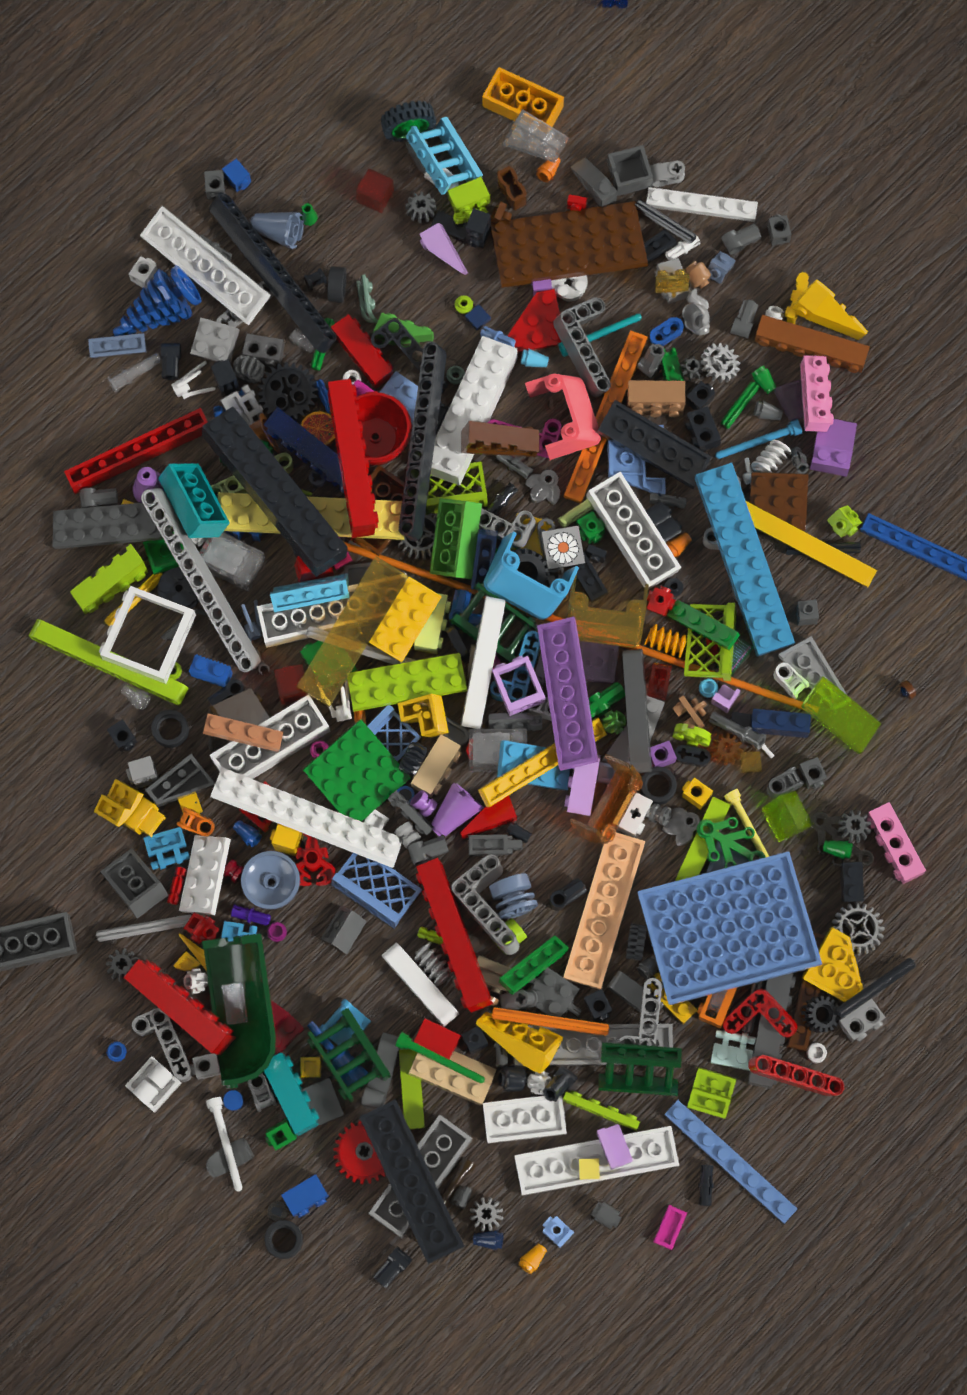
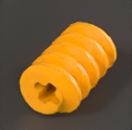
[645,624,687,658]

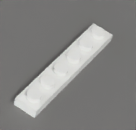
[646,187,758,222]

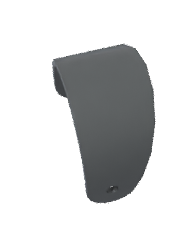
[206,1138,254,1178]

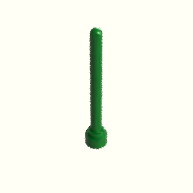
[395,1032,485,1083]

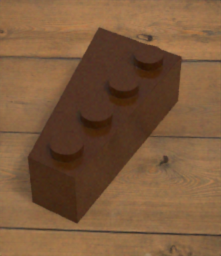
[461,421,539,457]

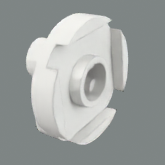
[551,275,587,301]

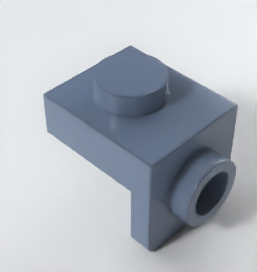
[708,251,736,284]

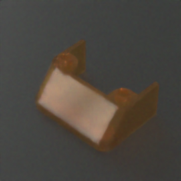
[570,754,643,844]

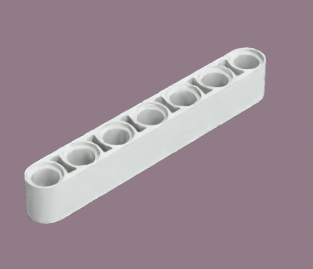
[461,596,505,729]

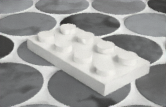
[179,835,231,915]
[483,1095,567,1143]

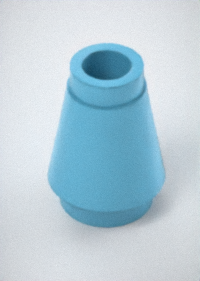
[520,349,549,368]

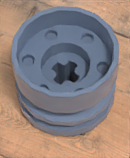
[489,873,538,919]

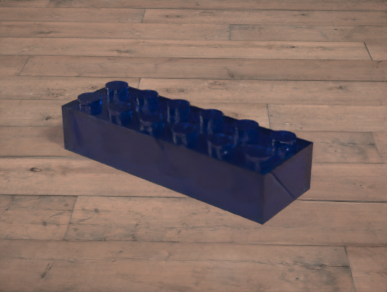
[264,407,344,493]

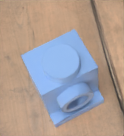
[542,1216,574,1248]

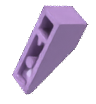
[420,223,468,275]

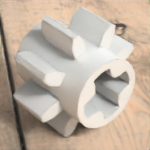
[184,968,208,994]
[527,1071,552,1095]

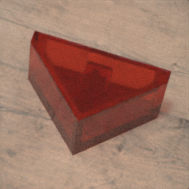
[647,662,672,700]

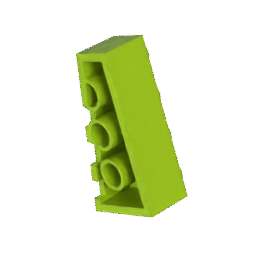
[70,544,148,614]

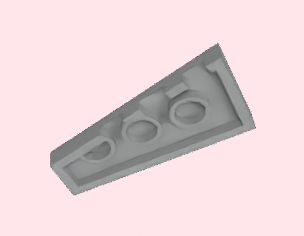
[778,636,851,712]
[602,696,665,774]

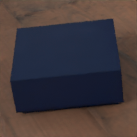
[465,305,491,331]

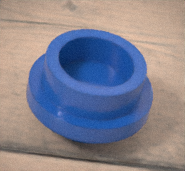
[107,1042,127,1062]

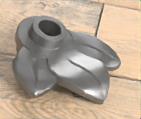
[525,470,560,505]
[662,808,700,846]

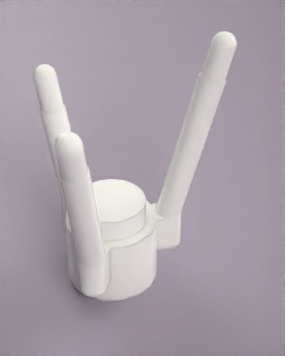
[171,361,215,399]
[316,680,352,722]

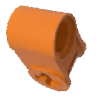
[176,807,215,836]

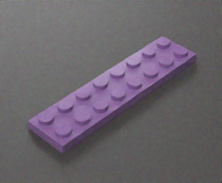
[537,617,598,771]

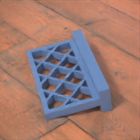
[368,705,421,762]
[331,853,422,929]

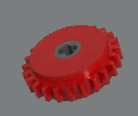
[333,1120,386,1184]

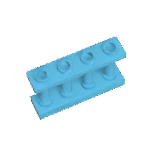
[406,117,483,195]

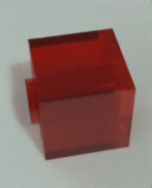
[356,168,394,214]
[274,664,309,704]

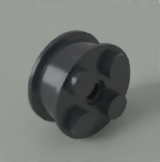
[158,567,199,612]

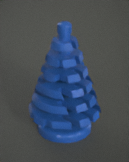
[113,265,202,336]

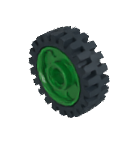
[380,101,436,142]

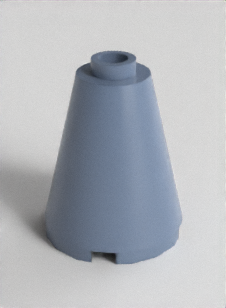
[250,212,304,249]

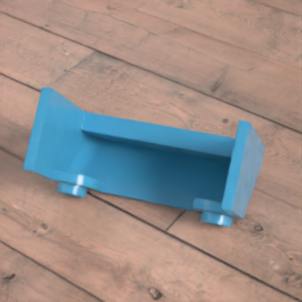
[484,531,579,620]

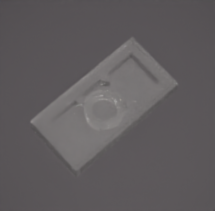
[222,982,248,1025]

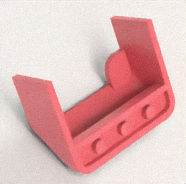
[525,374,601,460]

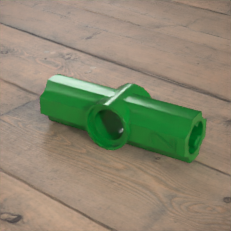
[588,682,626,719]

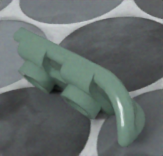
[356,275,378,323]

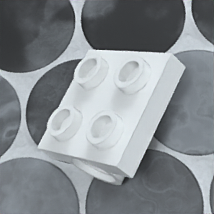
[125,1056,181,1113]

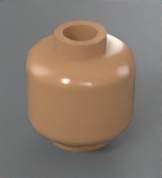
[684,261,711,289]

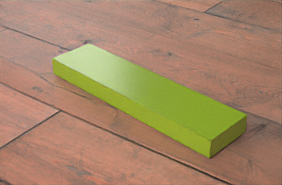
[399,1049,425,1130]

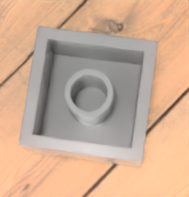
[190,318,240,363]

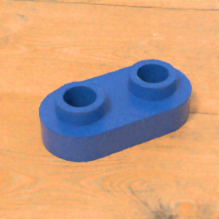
[649,317,684,346]

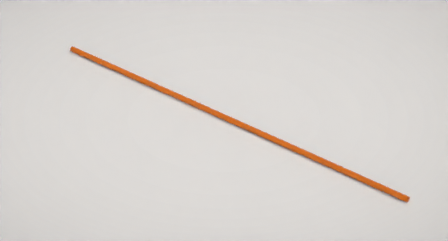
[343,541,819,715]

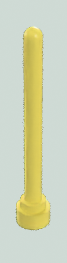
[724,789,769,857]

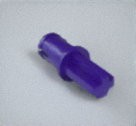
[231,905,271,926]

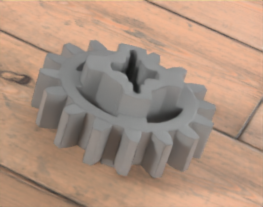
[700,343,740,383]

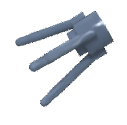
[241,600,262,641]

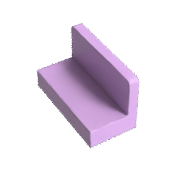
[596,1124,633,1170]

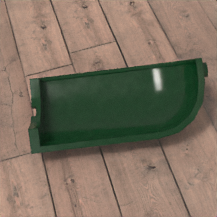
[202,933,276,1089]

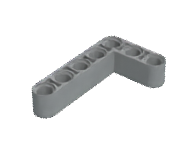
[451,854,519,955]

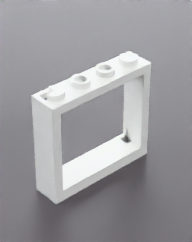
[99,586,196,684]

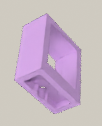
[492,656,545,716]

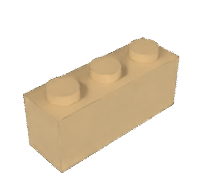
[411,735,462,798]

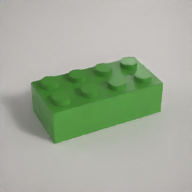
[430,498,482,579]

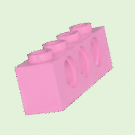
[866,802,926,884]

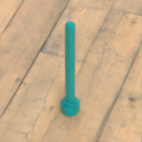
[558,313,642,357]

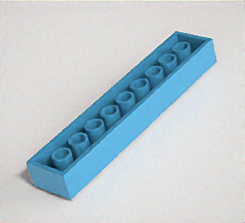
[695,463,795,657]

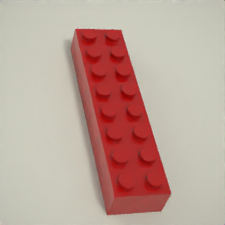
[327,379,379,538]

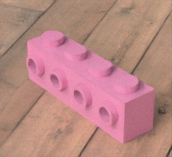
[800,356,834,432]

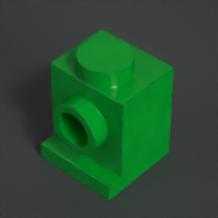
[265,1118,297,1151]

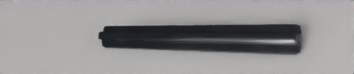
[836,958,916,1018]

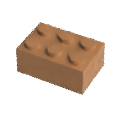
[627,380,685,417]

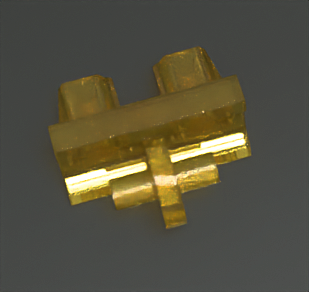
[655,269,690,298]

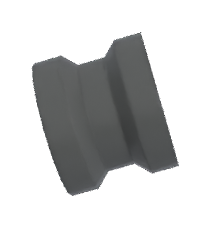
[649,803,671,826]

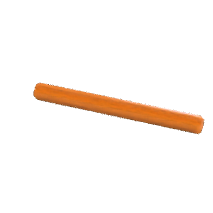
[492,1007,609,1036]

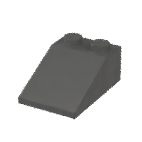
[100,848,168,918]

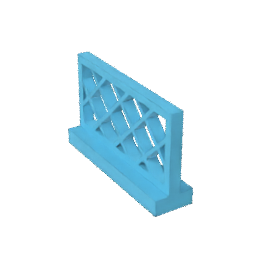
[270,573,350,612]

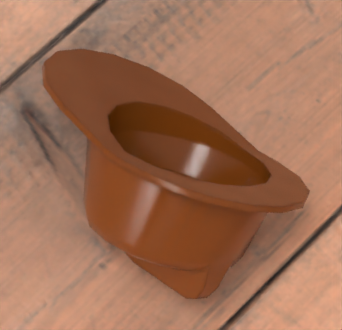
[250,413,280,454]

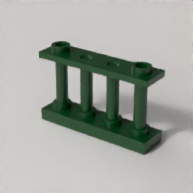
[449,582,538,664]
[307,1007,391,1103]
[598,1042,682,1096]

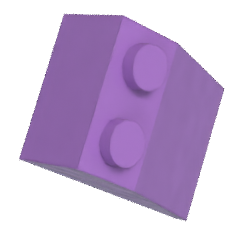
[810,419,857,477]

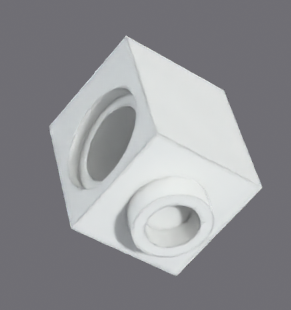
[129,256,158,288]

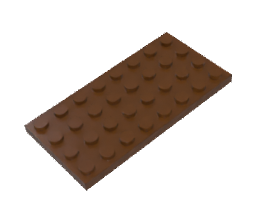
[491,201,648,288]

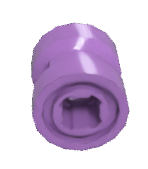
[410,790,437,817]

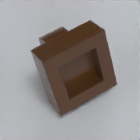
[491,201,512,223]

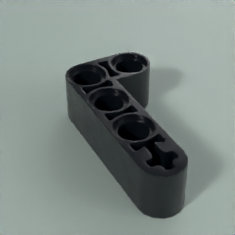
[371,317,423,372]

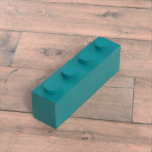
[264,1052,320,1136]

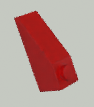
[461,795,517,840]

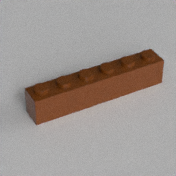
[755,315,870,373]

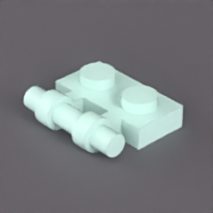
[711,1030,756,1071]

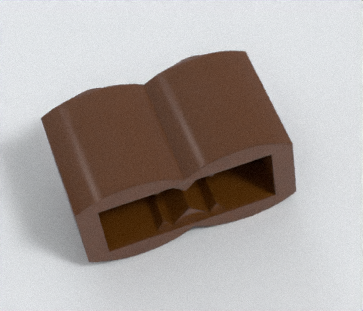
[497,166,526,211]

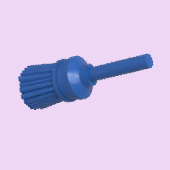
[307,1021,368,1086]

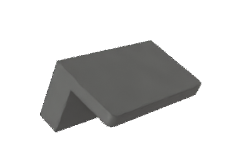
[321,906,366,954]

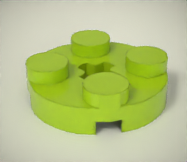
[672,723,712,747]

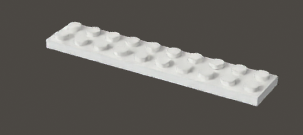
[210,768,402,868]

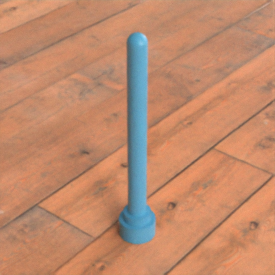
[715,420,802,459]

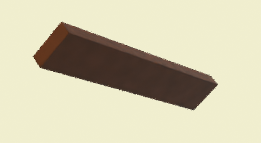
[787,933,826,1052]

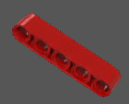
[748,1055,844,1096]

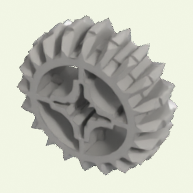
[832,902,885,956]

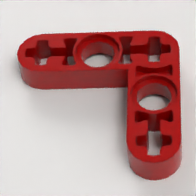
[723,989,797,1037]

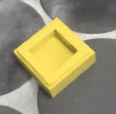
[579,1159,600,1180]

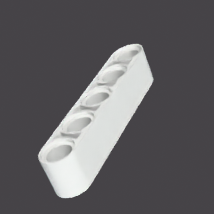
[381,942,459,1027]

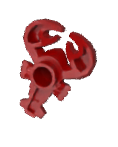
[295,833,335,886]

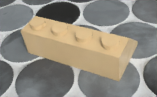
[408,1051,496,1106]

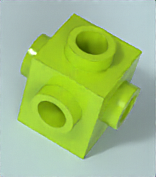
[827,505,862,537]

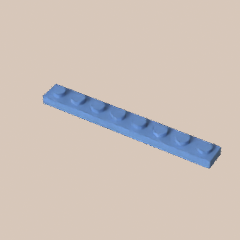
[665,1100,797,1224]

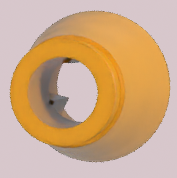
[519,1243,547,1274]

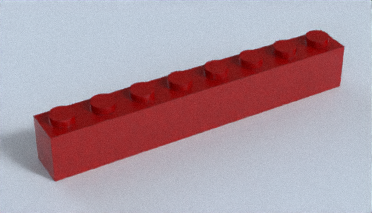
[64,408,208,494]
[416,858,493,1013]

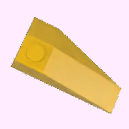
[792,280,868,340]
[476,1012,563,1074]

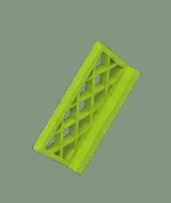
[418,462,488,515]
[684,603,737,681]

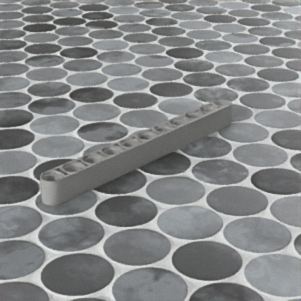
[141,488,261,672]

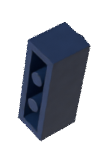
[471,529,498,590]
[750,709,811,738]

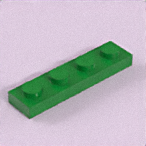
[667,599,740,650]
[499,935,569,995]

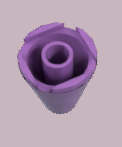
[133,467,168,503]
[431,782,483,836]

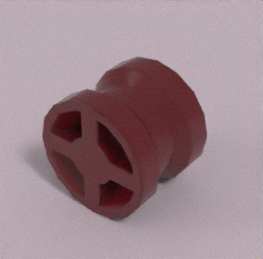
[223,859,244,884]

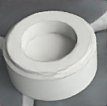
[806,1043,827,1063]

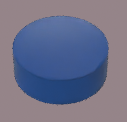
[223,1090,244,1111]

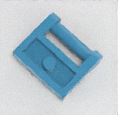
[319,998,371,1050]

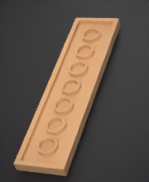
[563,830,645,990]

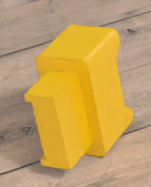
[123,797,166,837]

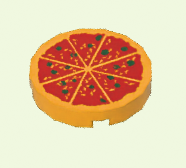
[300,411,335,449]

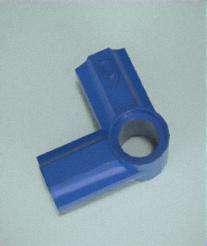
[449,589,482,630]

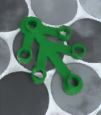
[696,817,766,868]

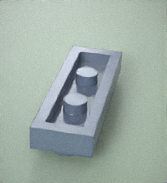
[88,333,146,358]

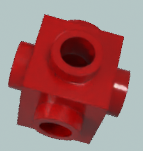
[647,586,676,617]
[183,912,219,944]

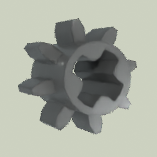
[681,356,704,381]

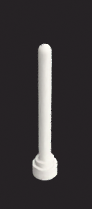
[206,1097,242,1191]

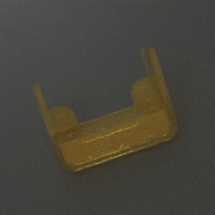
[567,575,649,648]

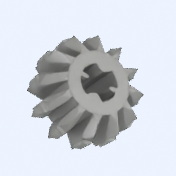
[470,1197,503,1231]

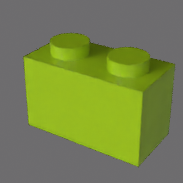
[447,177,490,213]

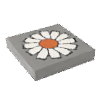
[540,526,585,569]

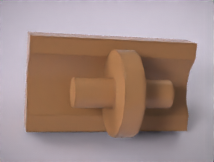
[673,695,707,729]

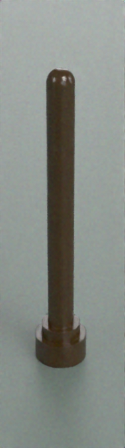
[415,1157,476,1243]

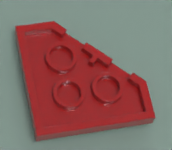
[508,289,562,354]

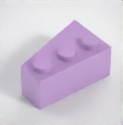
[564,755,601,816]

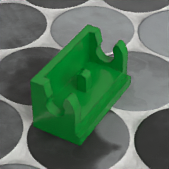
[660,348,684,381]

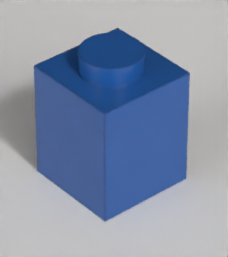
[222,158,251,192]

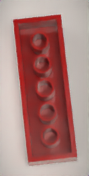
[124,959,236,1056]

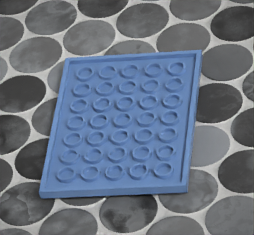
[637,851,822,1005]

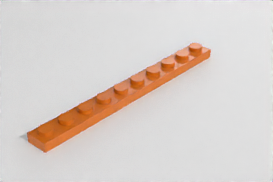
[564,330,648,504]

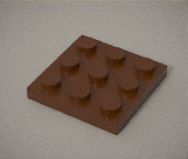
[750,472,809,531]

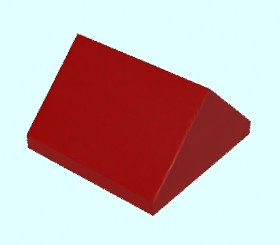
[414,1019,462,1060]

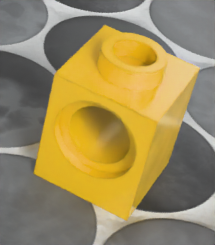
[682,778,713,810]

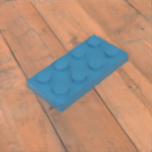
[497,740,570,790]

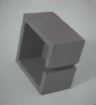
[607,145,653,196]

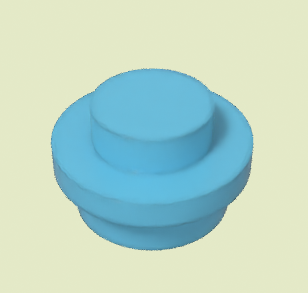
[699,679,718,698]

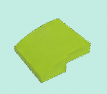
[687,1067,736,1119]

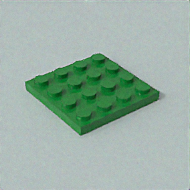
[303,719,411,821]

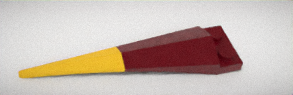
[179,934,304,1055]

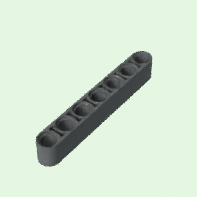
[623,649,652,774]

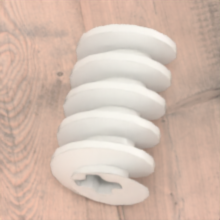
[751,439,791,473]

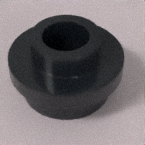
[664,578,683,597]

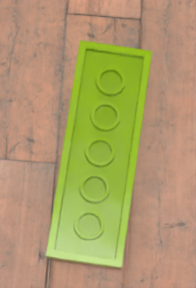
[346,653,467,712]

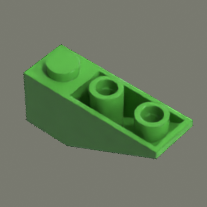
[373,313,434,345]

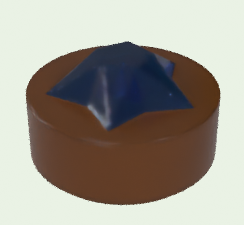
[899,680,916,700]

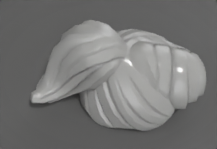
[682,289,710,336]

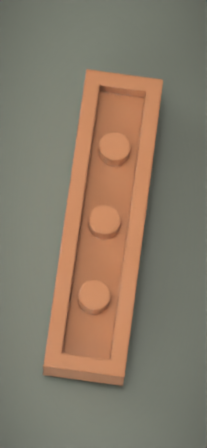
[203,714,283,752]

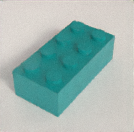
[158,463,230,538]

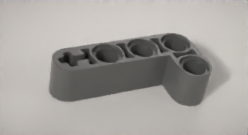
[361,1032,400,1110]

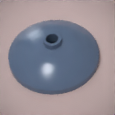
[241,851,300,909]

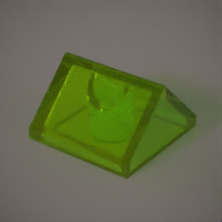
[761,791,814,842]

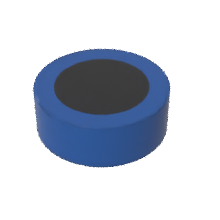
[397,786,415,802]

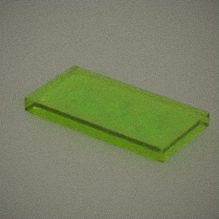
[801,676,881,754]

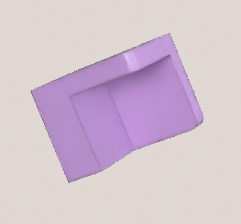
[711,684,741,713]

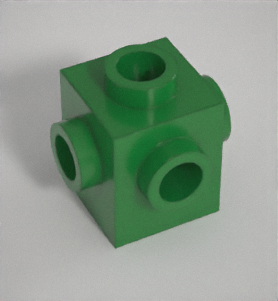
[576,511,606,545]

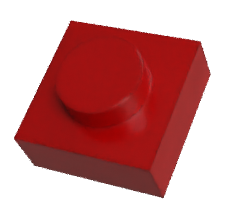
[567,194,587,211]

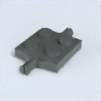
[529,968,582,1017]

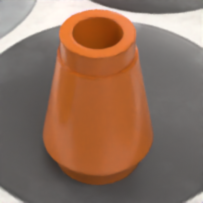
[537,155,561,182]
[666,532,692,557]

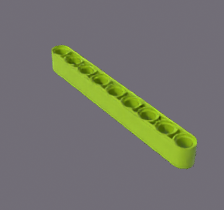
[29,619,189,706]

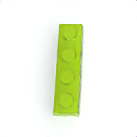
[563,1091,640,1131]

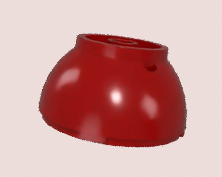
[355,391,412,465]

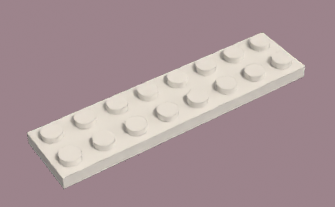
[140,206,271,325]
[515,1126,679,1196]

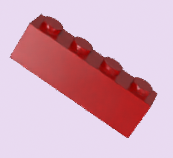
[331,314,394,389]

